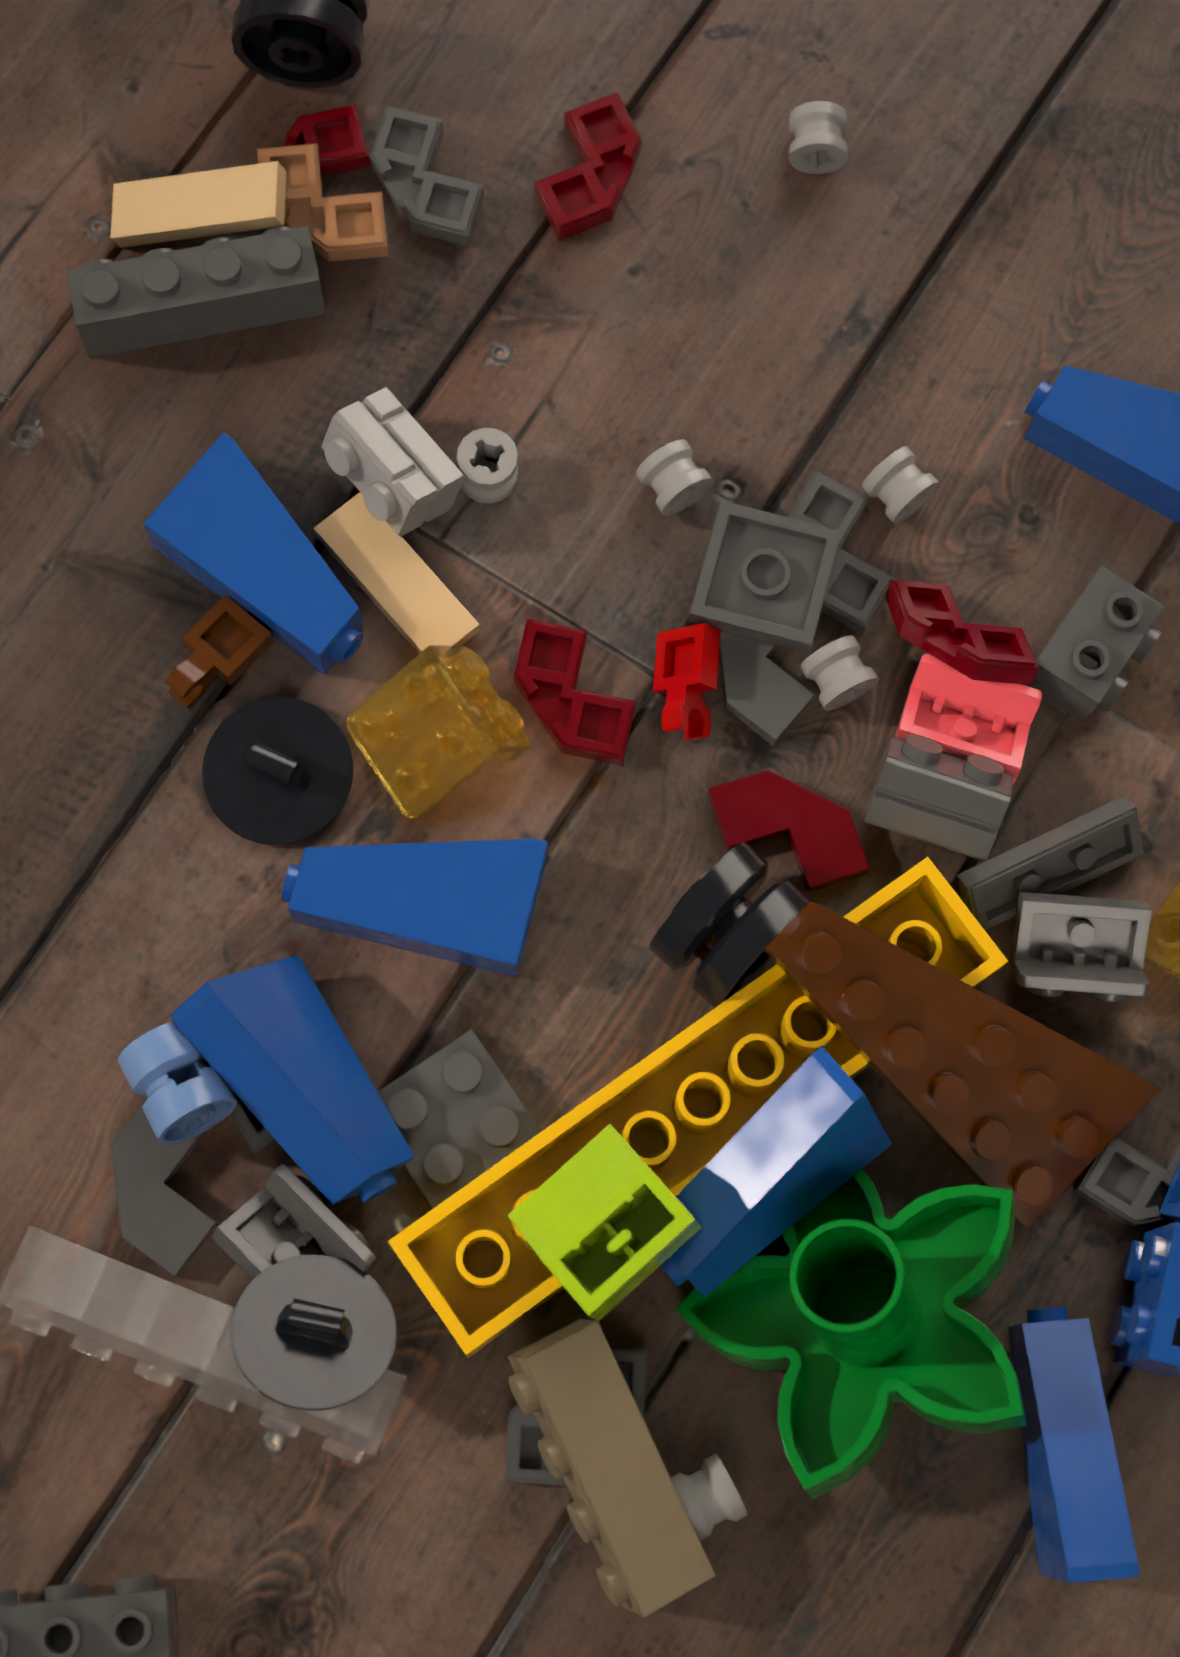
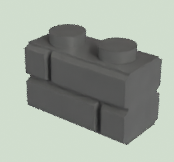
[864,735,1013,861]

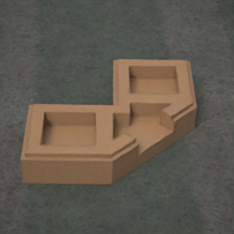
[257,144,389,262]

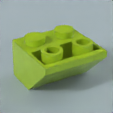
[508,1124,702,1321]

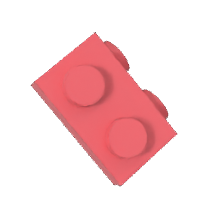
[895,654,1042,785]

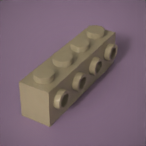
[507,1319,715,1617]

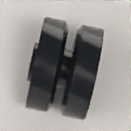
[231,0,369,88]
[649,842,812,1008]

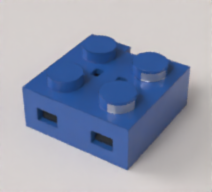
[1110,1222,1180,1377]

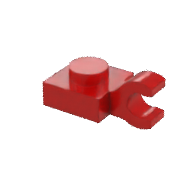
[653,623,721,741]

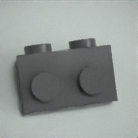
[1009,892,1152,1002]
[212,1164,375,1280]

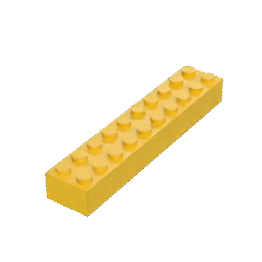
[388,857,1008,1358]

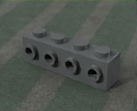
[66,226,326,358]
[0,1574,180,1657]

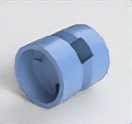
[118,1021,237,1145]

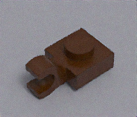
[165,595,273,710]

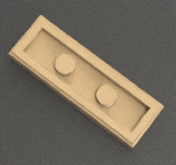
[110,161,286,248]
[313,492,480,669]

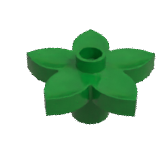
[675,1169,1027,1499]

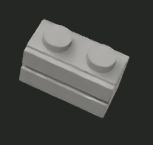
[321,387,466,537]

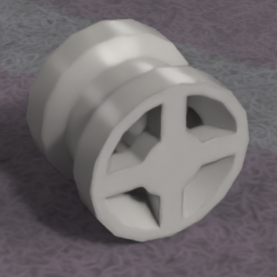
[789,101,848,174]
[456,428,518,504]
[636,439,714,516]
[862,446,940,524]
[800,635,879,711]
[670,1453,748,1541]

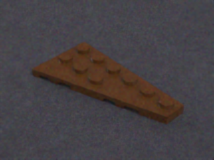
[764,902,1161,1229]

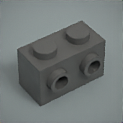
[1026,565,1165,723]

